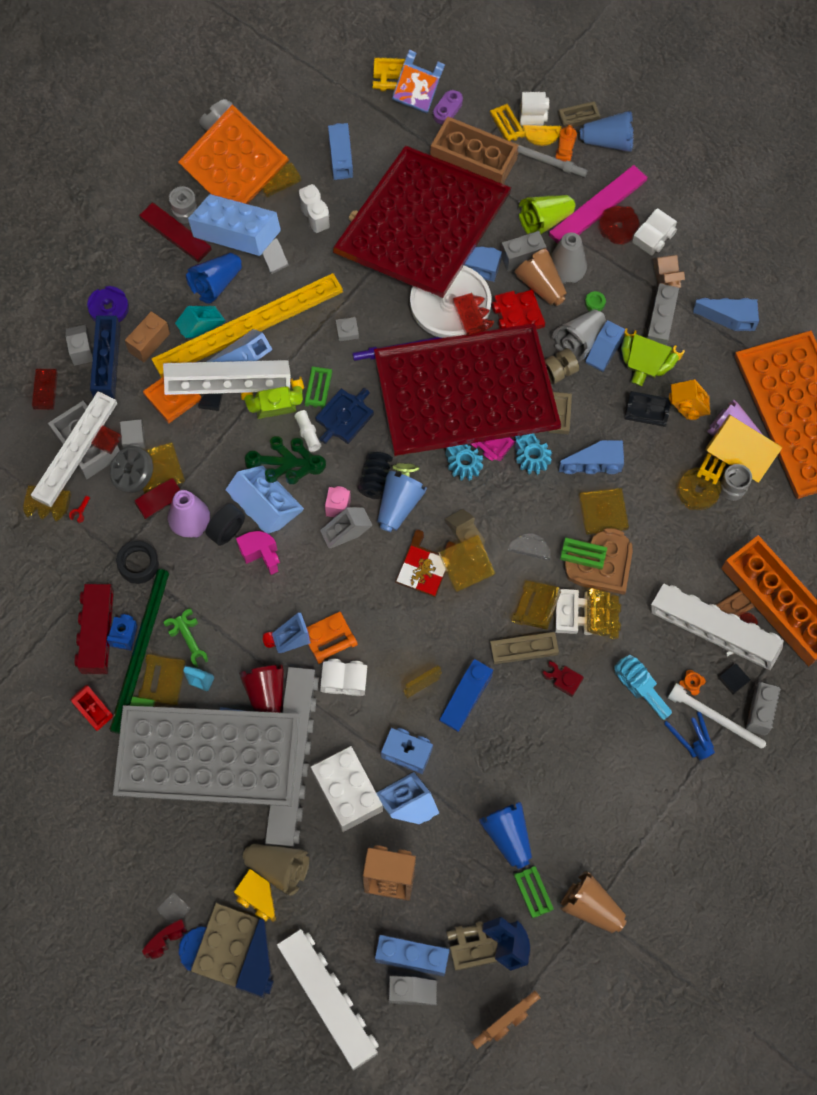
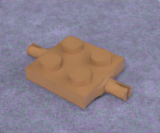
[471,990,541,1050]

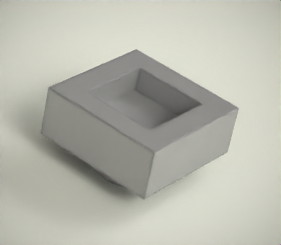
[336,317,359,341]

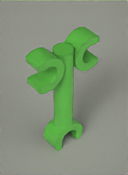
[164,609,208,667]

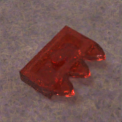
[453,293,494,337]

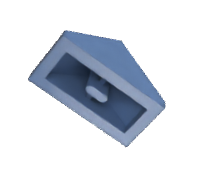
[272,613,311,653]

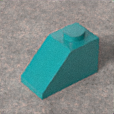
[175,306,226,338]

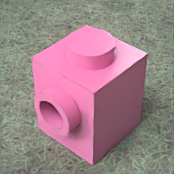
[325,486,351,518]

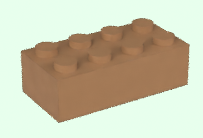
[430,116,519,184]
[363,846,416,901]

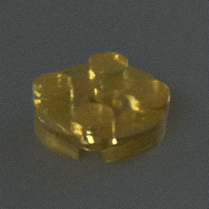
[678,468,721,510]

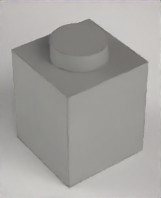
[120,419,146,451]

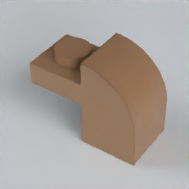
[653,255,685,288]

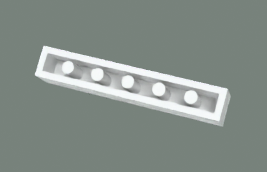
[163,360,290,395]
[651,584,784,671]
[277,929,379,1070]

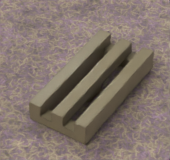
[558,101,601,128]

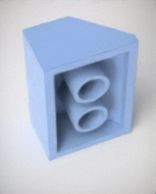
[226,466,304,534]

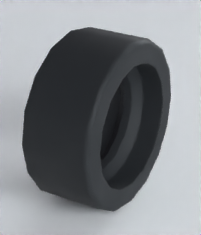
[205,504,245,546]
[116,540,159,584]

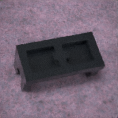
[625,391,671,427]

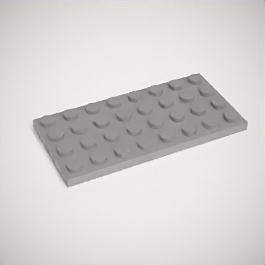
[113,705,300,807]

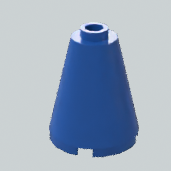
[186,253,242,304]
[479,802,532,869]

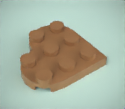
[565,529,633,595]

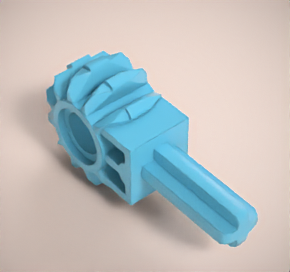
[514,433,552,475]
[445,444,483,481]
[614,655,672,720]

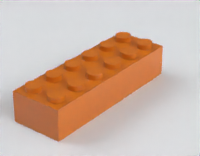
[721,535,817,667]

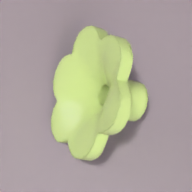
[392,463,419,477]

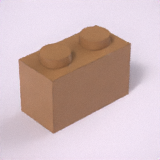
[125,311,170,363]

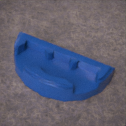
[179,927,206,974]

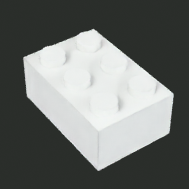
[311,746,383,832]

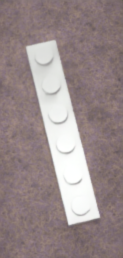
[31,392,117,507]

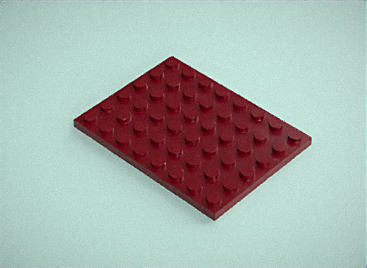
[333,145,511,298]
[374,323,561,456]

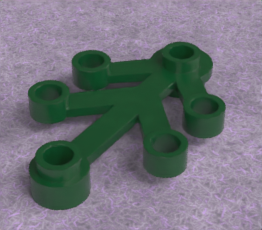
[245,436,326,485]

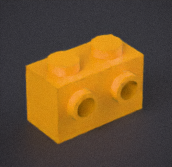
[669,379,710,420]

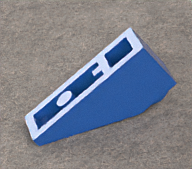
[439,659,493,732]

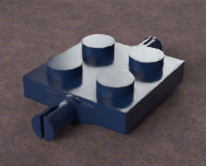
[315,388,374,444]

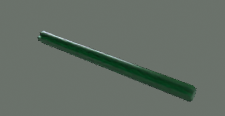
[109,569,169,734]

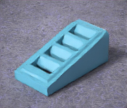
[183,666,214,691]

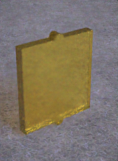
[403,665,442,699]

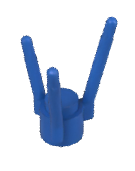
[664,711,715,761]

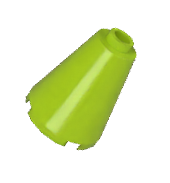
[519,195,575,234]

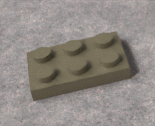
[190,903,259,988]

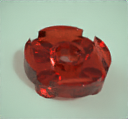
[599,206,640,244]

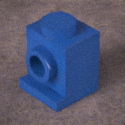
[107,614,138,651]

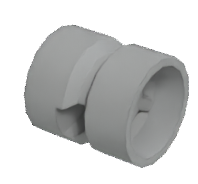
[169,186,197,224]
[719,464,752,501]

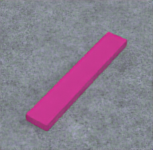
[549,165,648,244]

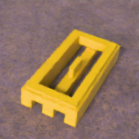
[490,104,525,142]
[697,452,726,485]

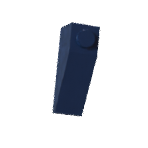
[236,919,274,999]

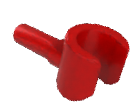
[69,496,90,523]
[262,632,276,648]

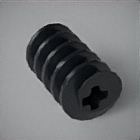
[358,452,393,499]

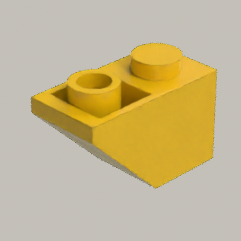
[234,869,276,922]

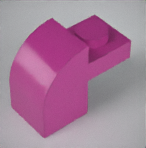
[236,531,280,575]

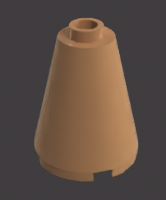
[515,248,567,306]
[560,871,626,933]

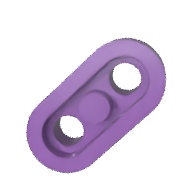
[433,90,463,125]

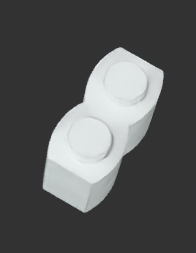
[519,92,549,127]
[299,184,330,233]
[632,208,677,256]
[321,659,367,696]

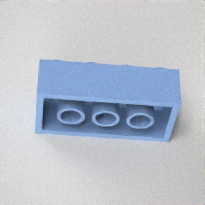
[188,194,281,256]

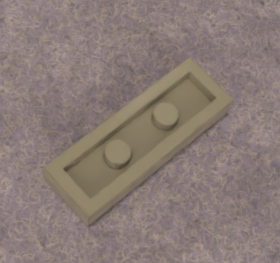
[490,632,559,665]

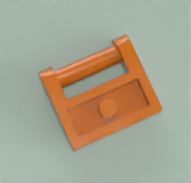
[306,612,358,664]

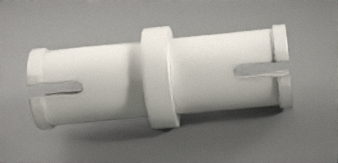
[294,410,321,452]

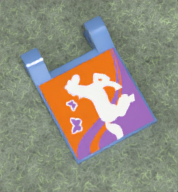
[392,50,445,113]

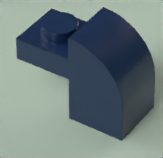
[482,917,530,971]

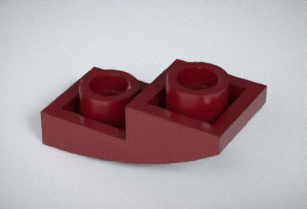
[134,478,180,519]
[142,919,187,960]

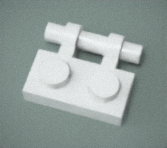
[555,589,595,635]

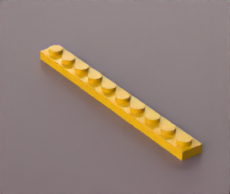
[152,273,343,378]

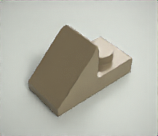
[445,509,485,554]

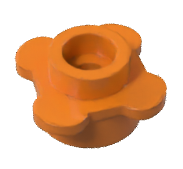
[679,670,706,696]

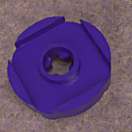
[87,286,129,322]

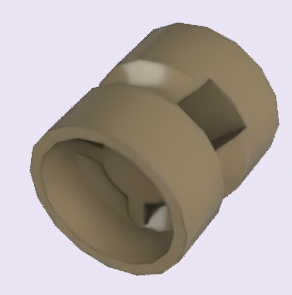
[545,348,579,385]

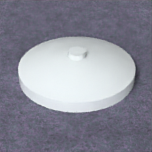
[410,266,491,338]

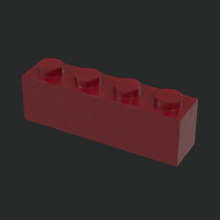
[75,584,114,674]

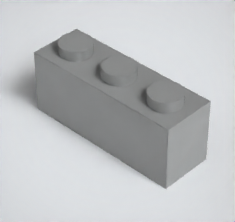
[647,283,679,346]

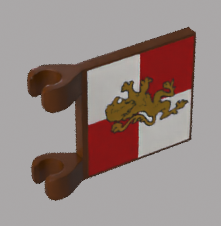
[395,530,456,598]

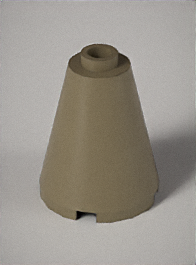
[243,844,310,896]

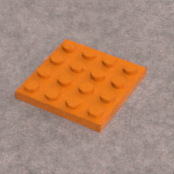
[179,104,289,204]

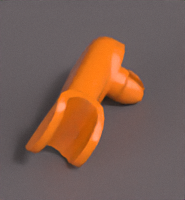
[556,125,577,162]

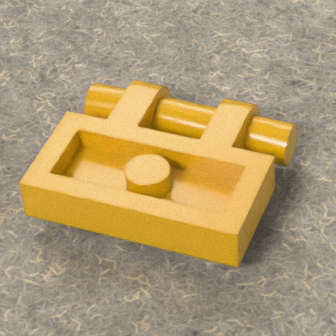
[373,58,405,91]

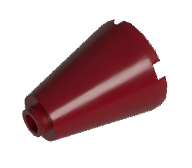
[239,665,284,713]

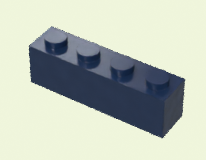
[90,316,121,399]

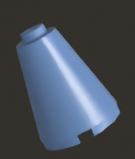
[580,111,633,151]
[377,471,427,533]

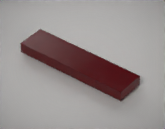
[139,202,212,263]

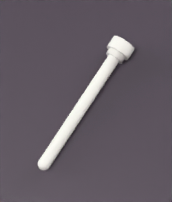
[668,683,766,748]

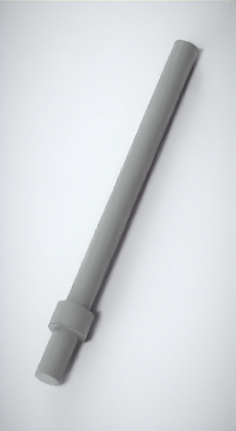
[518,145,588,177]

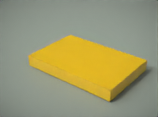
[705,414,783,483]

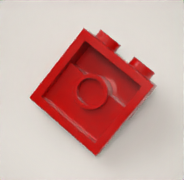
[492,290,545,329]

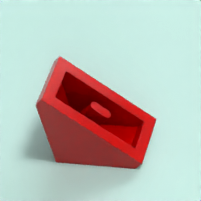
[70,685,113,731]

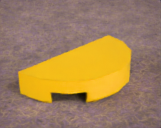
[522,125,561,146]

